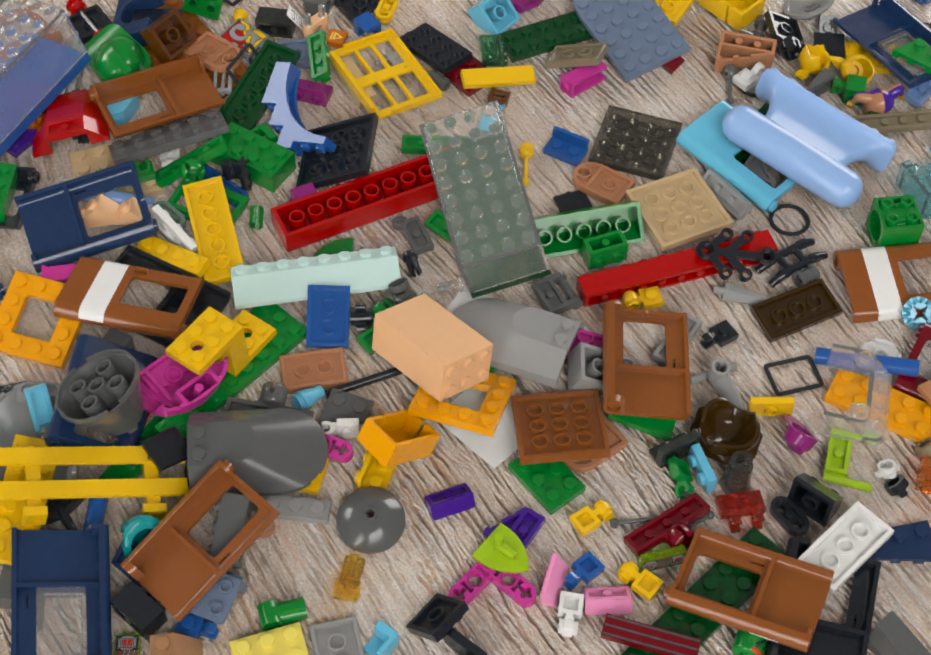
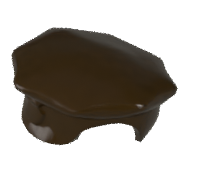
[690,397,762,466]

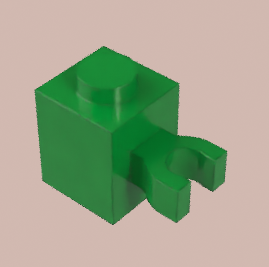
[830,74,867,106]

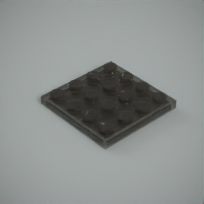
[588,105,683,180]

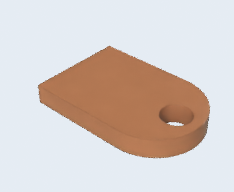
[182,31,242,73]
[572,162,636,204]
[563,415,628,473]

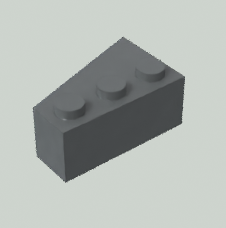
[207,492,257,569]

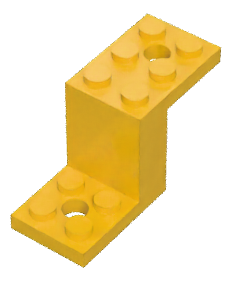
[165,306,277,377]

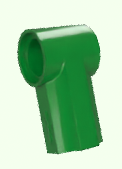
[257,597,308,632]

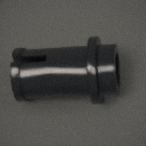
[402,250,422,277]

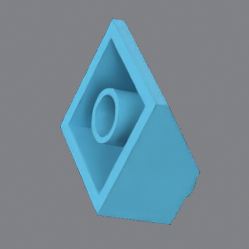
[467,0,521,37]

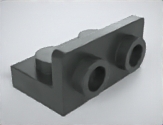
[649,430,701,469]

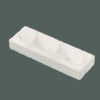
[151,204,197,253]

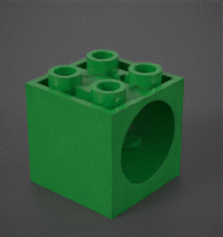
[865,195,925,247]

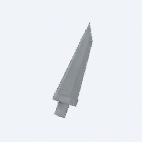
[713,282,770,305]

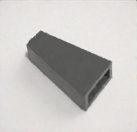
[868,611,931,655]

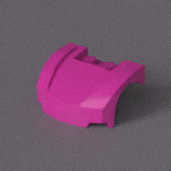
[140,345,228,418]

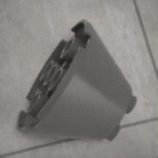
[55,349,145,436]

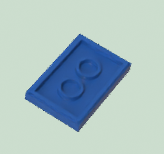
[306,285,350,349]

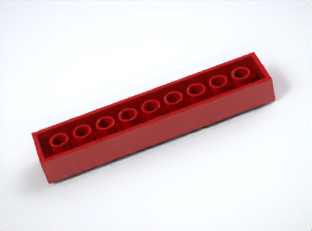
[270,145,455,252]

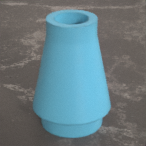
[291,385,325,410]

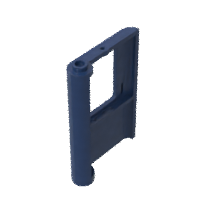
[45,334,157,466]

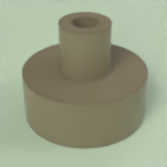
[914,437,931,461]

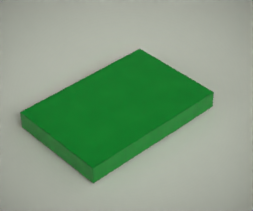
[607,414,676,441]

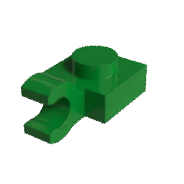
[667,456,694,499]

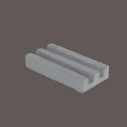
[213,69,234,96]

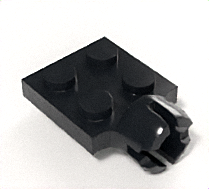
[764,9,805,61]

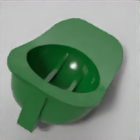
[84,24,151,82]

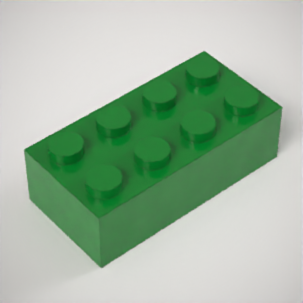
[210,122,296,193]

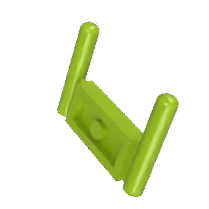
[822,425,880,492]

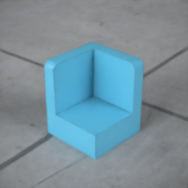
[363,620,399,655]

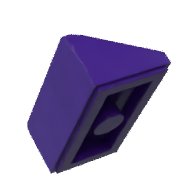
[424,483,475,521]

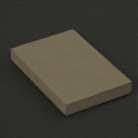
[545,42,609,69]

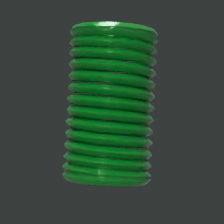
[249,205,264,230]

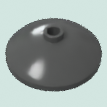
[336,487,405,554]

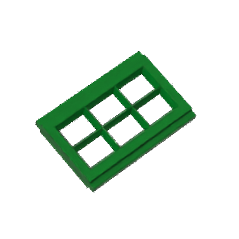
[167,177,250,224]

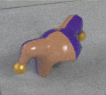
[846,83,906,115]

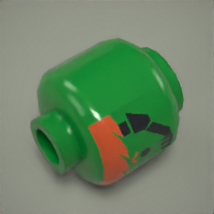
[731,630,767,655]

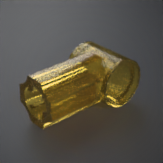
[333,554,365,603]

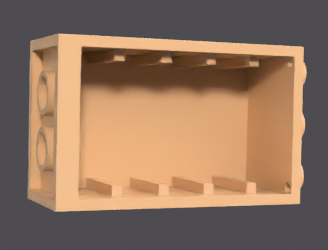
[372,294,493,402]

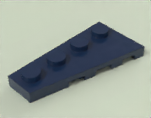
[869,520,931,564]

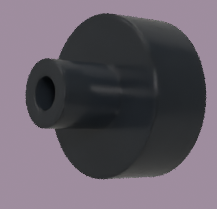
[884,474,909,498]

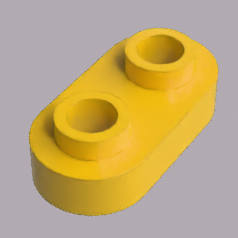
[375,0,399,24]

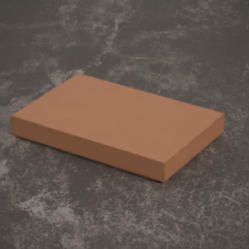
[279,347,349,394]

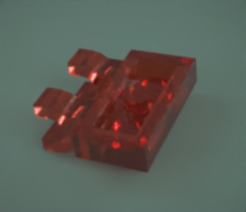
[715,490,766,533]

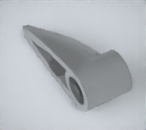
[707,358,746,411]

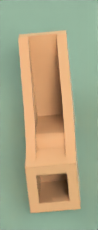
[79,194,152,229]

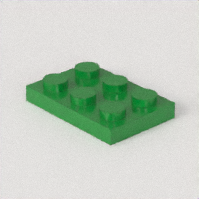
[508,457,586,515]

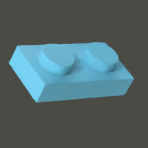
[687,443,717,494]

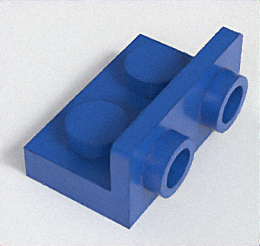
[543,126,589,167]

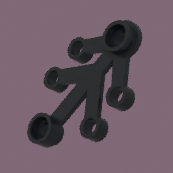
[696,228,777,282]

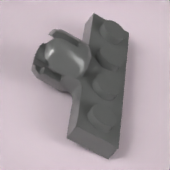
[224,382,314,418]

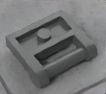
[531,272,584,314]

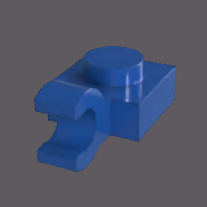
[563,551,605,591]
[173,613,219,640]

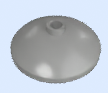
[783,0,835,20]

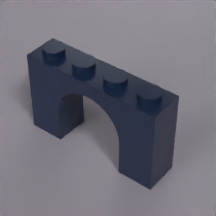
[113,0,165,46]

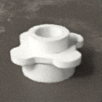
[874,459,900,479]

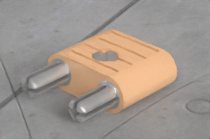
[303,4,329,38]

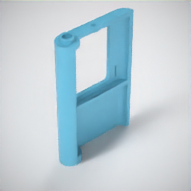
[676,100,797,213]

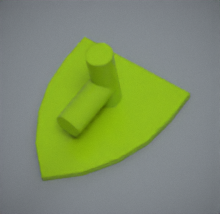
[472,523,529,573]

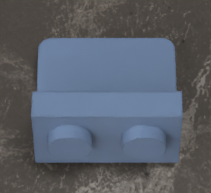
[189,572,248,624]

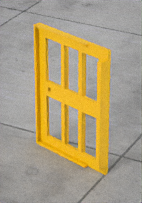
[329,28,443,120]

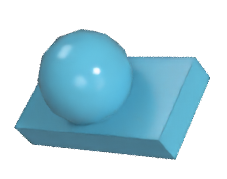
[23,383,54,432]

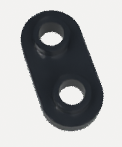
[769,496,810,536]

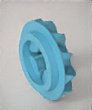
[902,296,931,330]

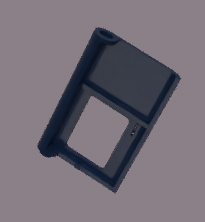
[14,161,159,273]

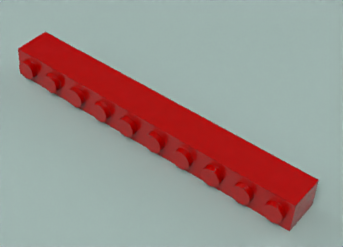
[576,230,778,308]

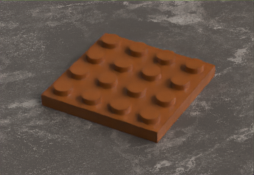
[511,389,610,465]

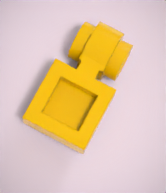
[622,286,664,310]
[569,500,614,538]
[617,561,664,603]

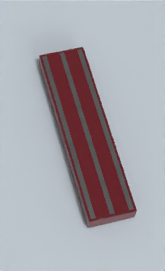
[600,613,701,655]

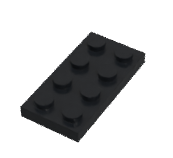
[399,22,473,75]

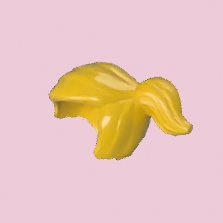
[794,44,831,80]
[829,54,875,84]

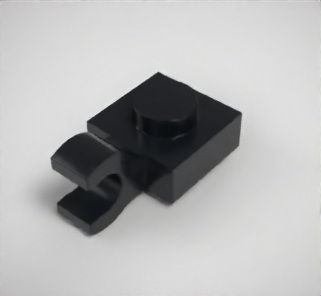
[700,320,739,349]

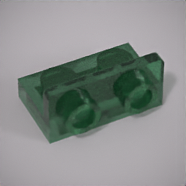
[479,34,508,67]

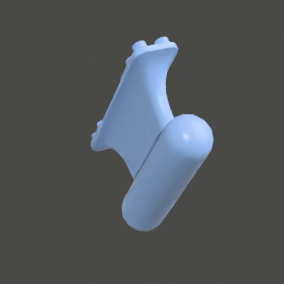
[722,68,897,208]

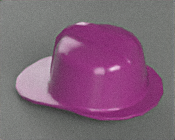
[782,413,822,455]

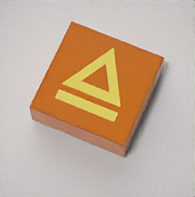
[326,29,348,48]

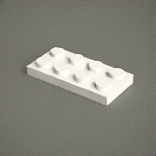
[798,501,894,595]

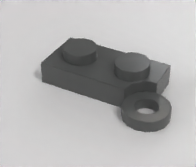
[392,216,434,255]

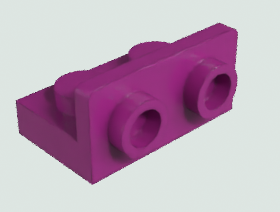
[297,79,333,107]

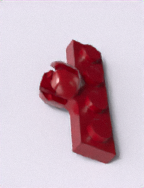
[623,492,710,557]

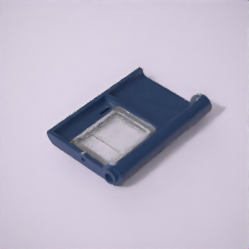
[833,0,931,89]
[11,523,112,655]

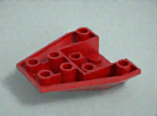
[32,89,110,158]

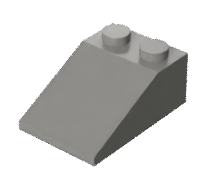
[567,342,636,396]

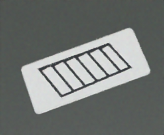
[286,5,305,31]

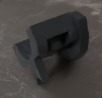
[221,157,253,191]

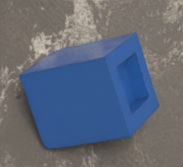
[353,11,381,36]

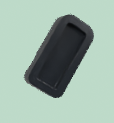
[444,628,487,655]

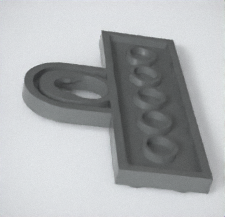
[108,111,230,166]

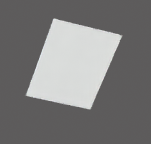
[441,388,518,469]

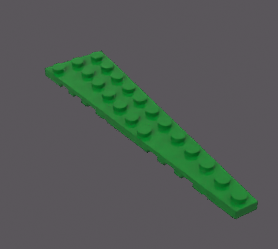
[98,304,306,479]

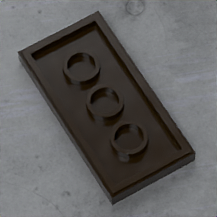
[750,278,843,343]

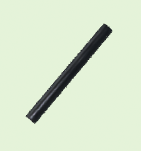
[324,367,403,399]

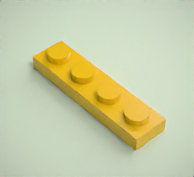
[136,237,211,278]

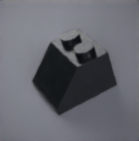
[787,472,844,527]

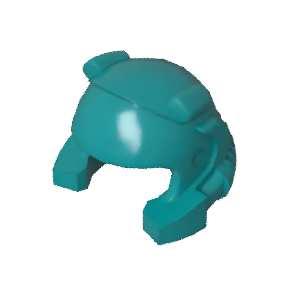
[121,514,160,557]

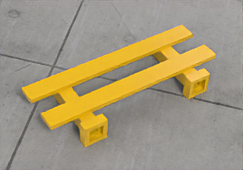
[0,445,188,525]

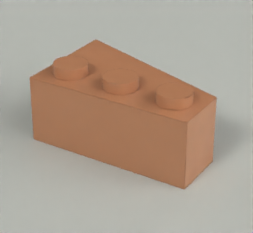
[713,30,777,73]

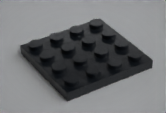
[296,112,379,188]

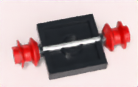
[64,0,113,44]

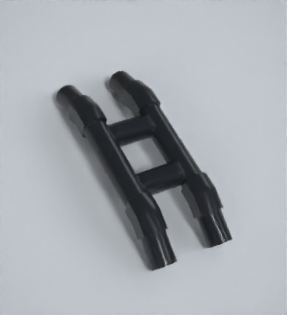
[754,238,828,288]

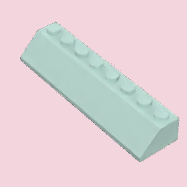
[231,246,401,309]

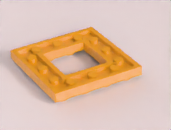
[0,271,83,370]
[408,372,517,437]

